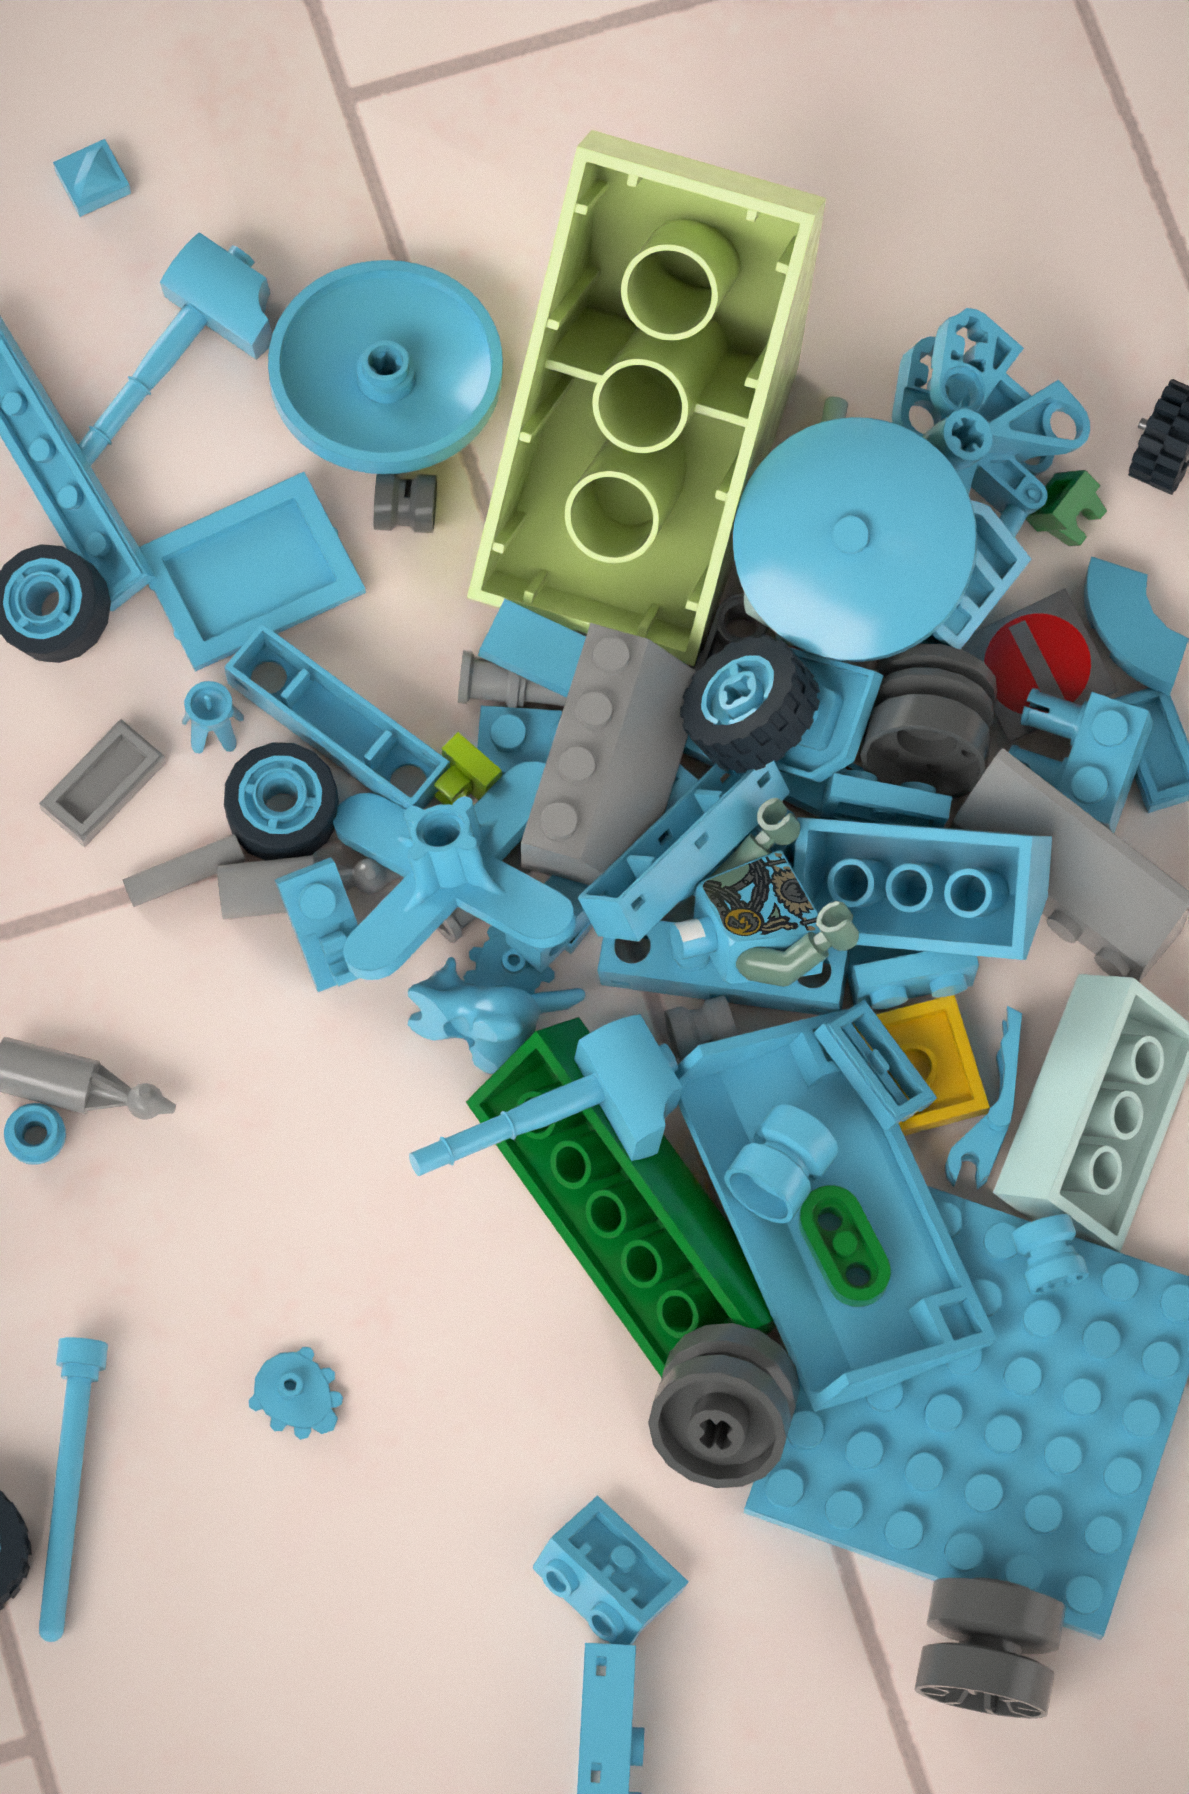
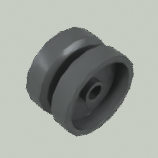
[648,1323,800,1488]

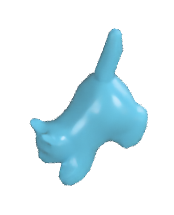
[407,957,586,1074]

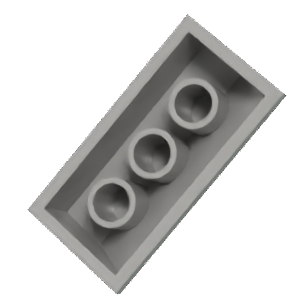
[521,623,696,885]
[950,748,1189,983]

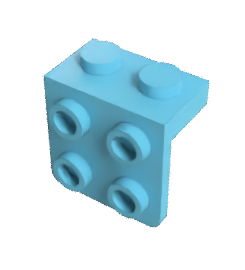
[847,945,979,1009]

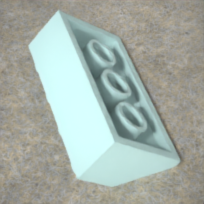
[993,974,1189,1252]

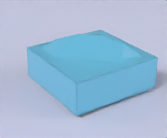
[53,139,131,217]

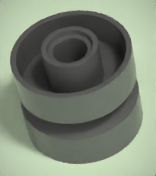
[914,1578,1066,1719]

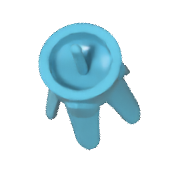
[182,681,244,754]

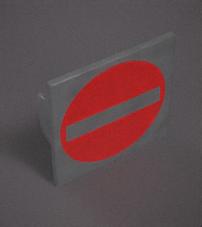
[962,588,1118,743]

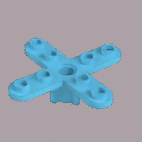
[333,761,577,980]

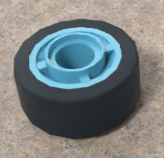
[0,544,111,663]
[224,742,339,860]

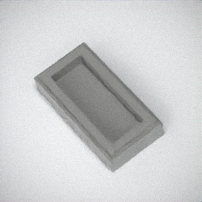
[39,719,166,847]

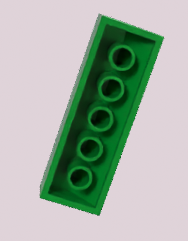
[466,1017,776,1378]

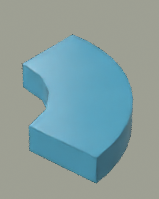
[1084,556,1189,696]

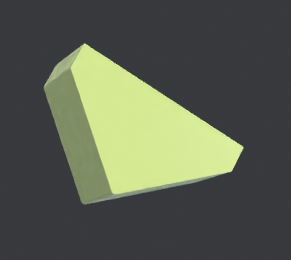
[467,130,826,666]

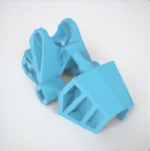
[892,308,1090,649]

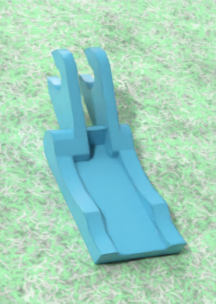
[944,1006,1022,1190]

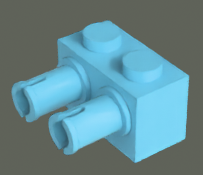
[1009,688,1154,833]

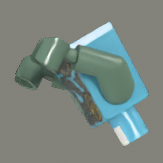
[670,798,859,987]

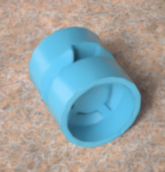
[724,1104,839,1224]

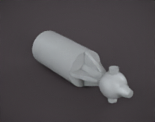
[217,855,401,920]
[0,1037,176,1120]

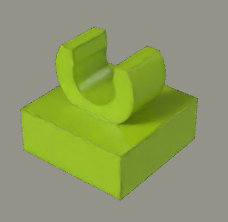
[434,732,502,805]

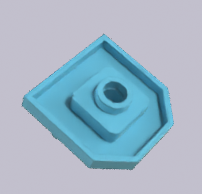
[774,647,884,783]

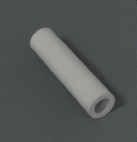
[122,834,246,907]

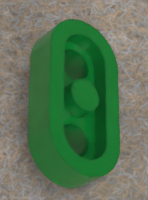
[798,1185,891,1307]

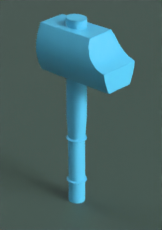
[78,232,273,466]
[409,1014,683,1176]

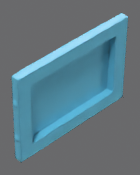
[139,472,366,672]

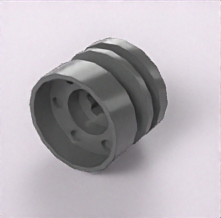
[860,644,998,799]

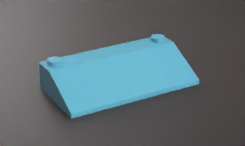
[674,1009,997,1412]

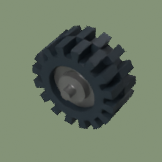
[1128,379,1189,495]

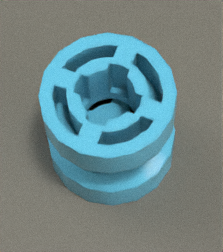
[1011,1214,1089,1295]

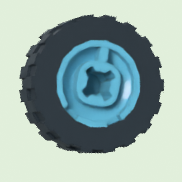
[680,635,820,773]

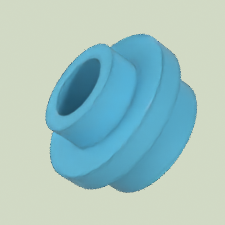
[4,1103,66,1165]

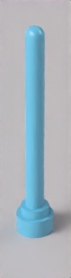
[39,1337,108,1642]

